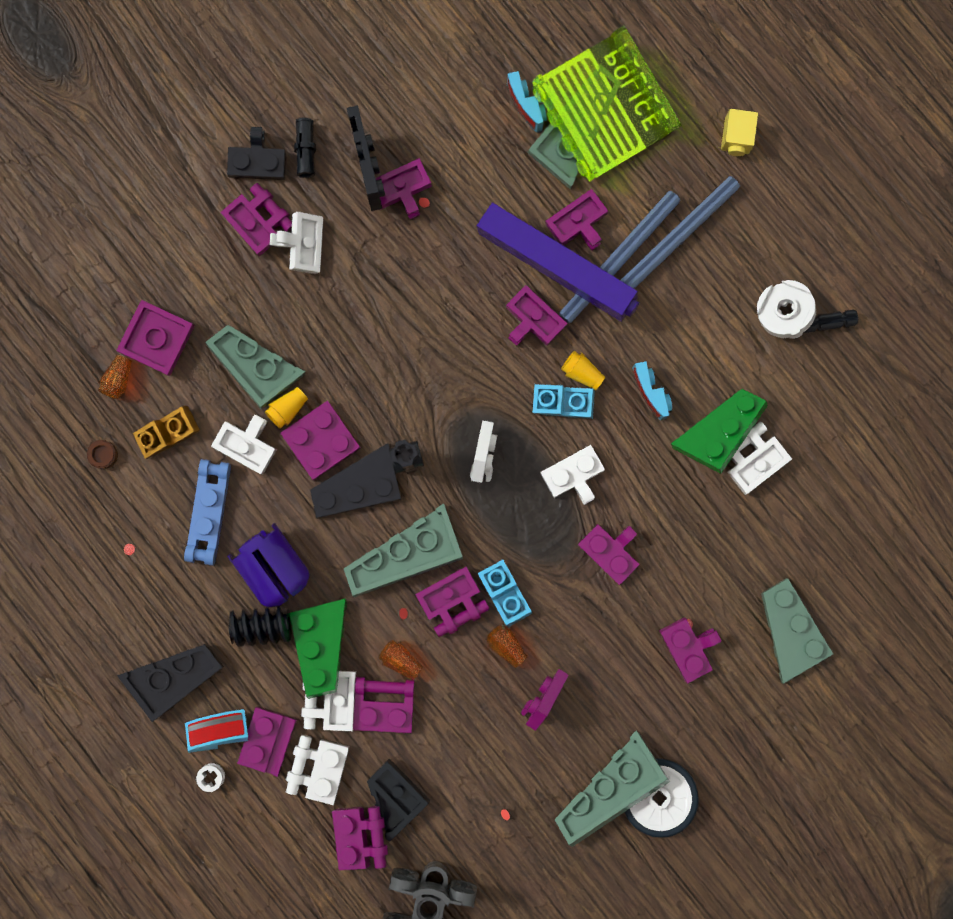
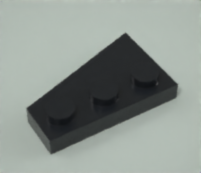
[347,105,385,211]
[310,443,401,518]
[117,644,224,722]

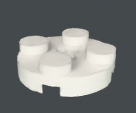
[757,280,816,339]

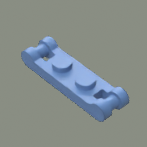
[184,459,231,566]

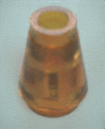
[98,355,132,399]
[485,624,527,668]
[378,639,423,680]

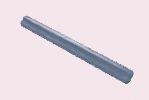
[620,176,740,288]
[559,191,680,323]

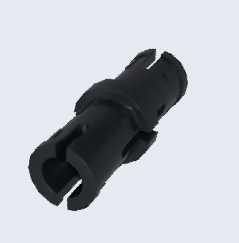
[294,118,316,178]

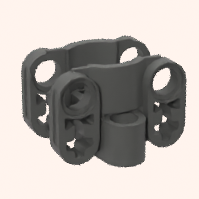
[383,861,477,919]

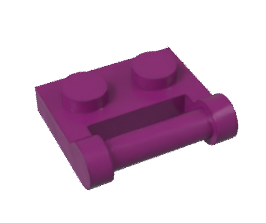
[353,677,415,733]

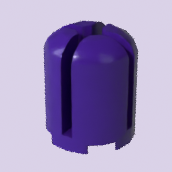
[227,523,309,607]

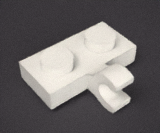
[270,212,323,274]
[211,415,277,475]
[470,420,497,483]
[540,445,605,505]

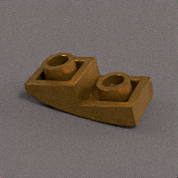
[133,406,200,459]

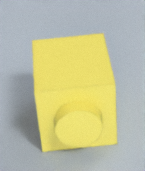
[721,109,758,156]

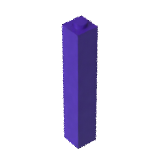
[476,202,639,322]

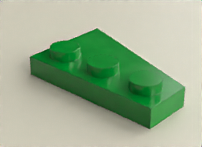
[671,389,768,474]
[289,599,347,699]

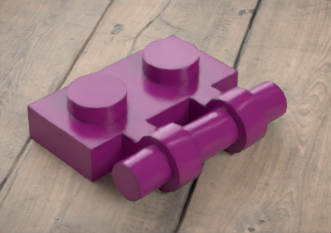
[220,183,292,256]
[415,567,490,638]
[332,806,388,871]

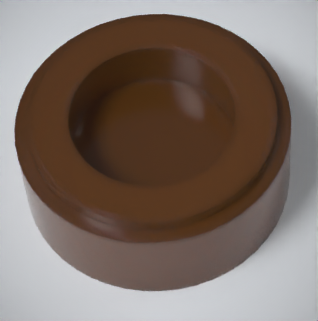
[87,440,118,469]

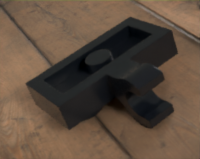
[227,127,286,180]

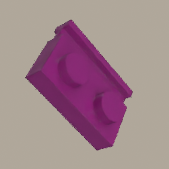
[237,706,297,777]

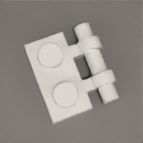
[727,421,792,495]
[301,671,356,731]
[286,735,350,805]

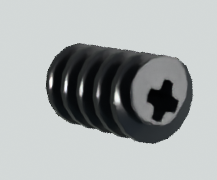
[229,606,292,647]

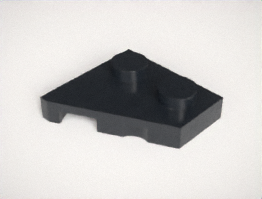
[367,759,430,842]

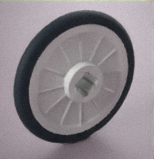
[624,759,699,838]

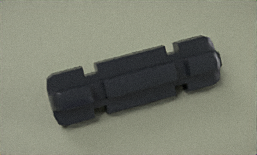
[804,310,858,333]

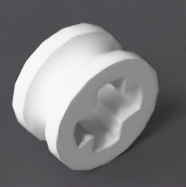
[196,763,225,792]

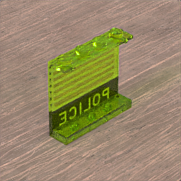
[532,25,682,182]

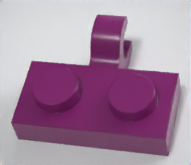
[376,158,432,219]
[545,189,608,251]
[506,285,568,346]
[577,524,640,585]
[659,617,722,684]
[521,669,569,731]

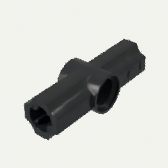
[389,440,424,474]

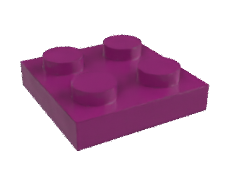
[116,300,195,376]
[280,400,361,481]

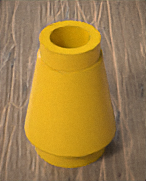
[561,351,605,390]
[265,387,308,429]

